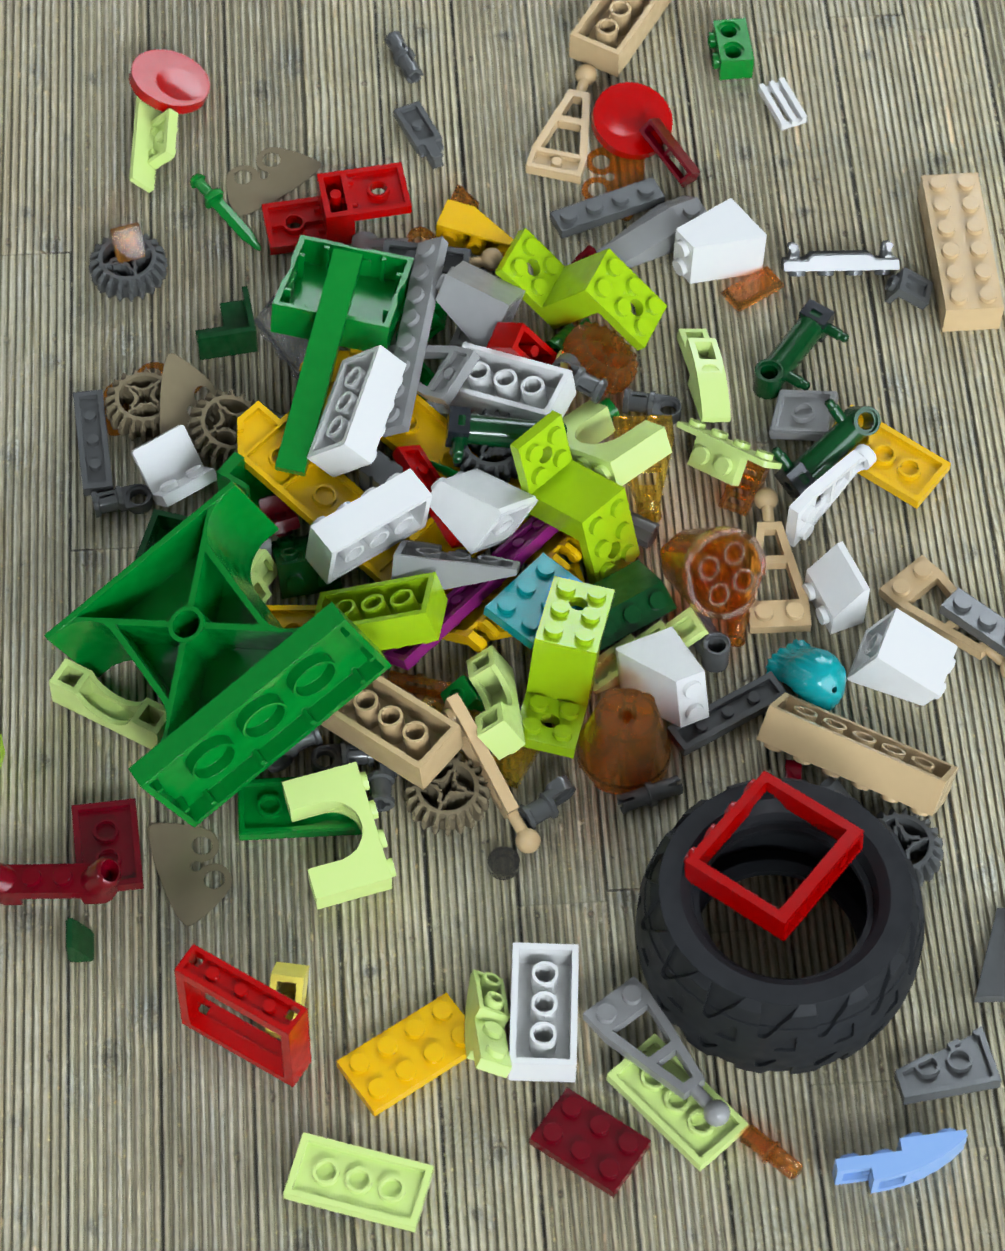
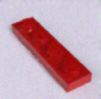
[392,445,464,548]

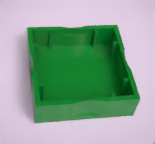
[270,235,415,351]

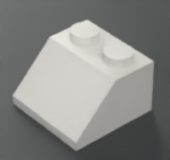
[802,541,870,635]

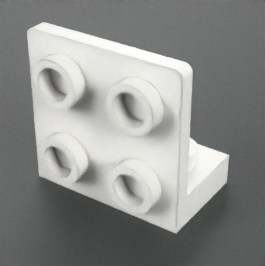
[131,425,217,507]

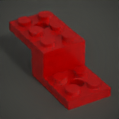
[261,162,412,255]

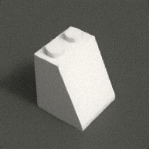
[672,198,767,284]
[430,468,539,554]
[847,608,958,706]
[615,627,709,728]

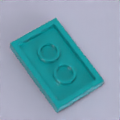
[483,553,584,650]

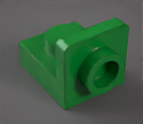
[440,675,485,712]

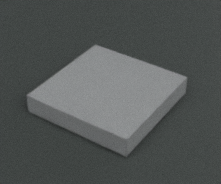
[769,389,839,441]

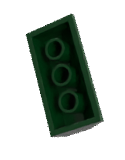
[575,560,677,651]

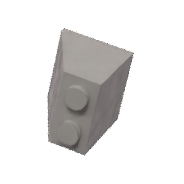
[436,260,525,347]

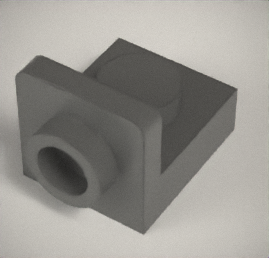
[885,267,933,310]

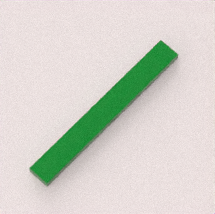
[275,248,363,476]

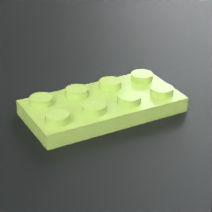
[606,1033,749,1171]
[283,1132,434,1233]

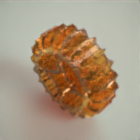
[561,321,639,395]

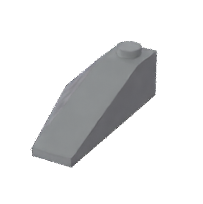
[596,195,707,268]
[391,539,520,590]

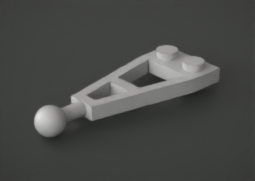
[388,345,480,406]
[583,976,730,1127]

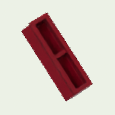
[639,118,701,188]

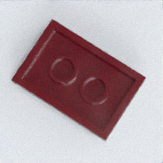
[71,798,144,892]
[529,1088,651,1198]

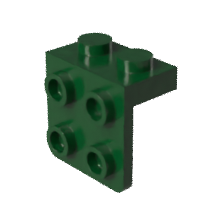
[271,533,342,599]

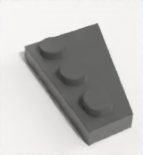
[974,908,1005,1003]
[894,1026,1002,1105]

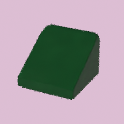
[66,918,94,963]

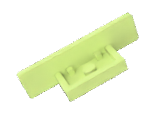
[129,95,178,193]
[676,418,782,486]

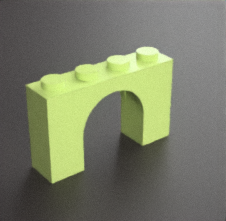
[563,400,672,486]
[282,762,396,910]

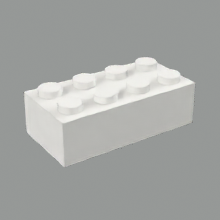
[444,342,576,421]
[307,345,407,478]
[305,469,432,584]
[508,942,579,1083]

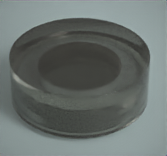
[487,846,520,880]

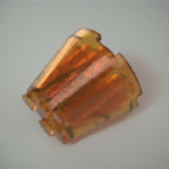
[660,526,766,620]
[576,688,672,795]

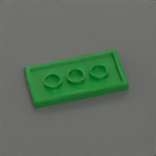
[238,776,362,841]

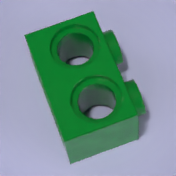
[708,18,754,80]

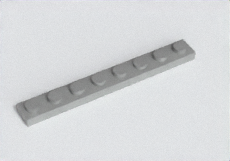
[383,236,448,437]

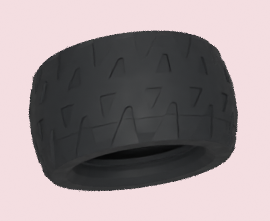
[635,778,925,1074]

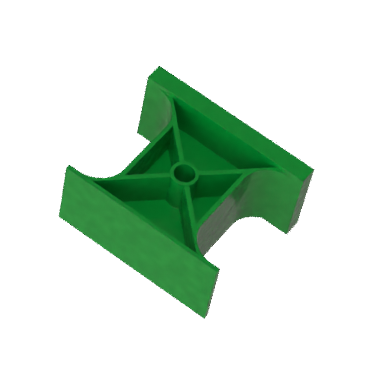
[44,481,392,827]

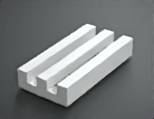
[758,77,807,130]

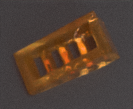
[718,460,770,517]

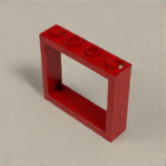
[684,770,864,941]
[174,944,312,1087]

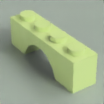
[466,645,526,760]
[49,658,166,749]

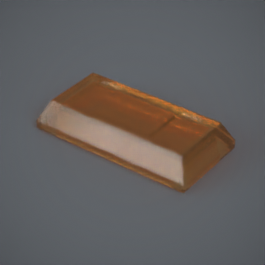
[721,266,785,312]

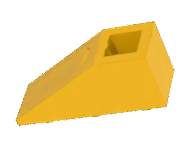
[436,199,513,257]

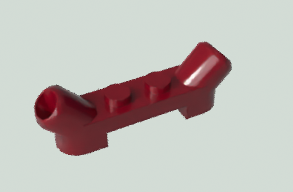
[0,856,121,905]

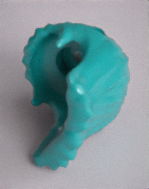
[765,639,847,711]

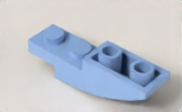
[832,1128,968,1193]

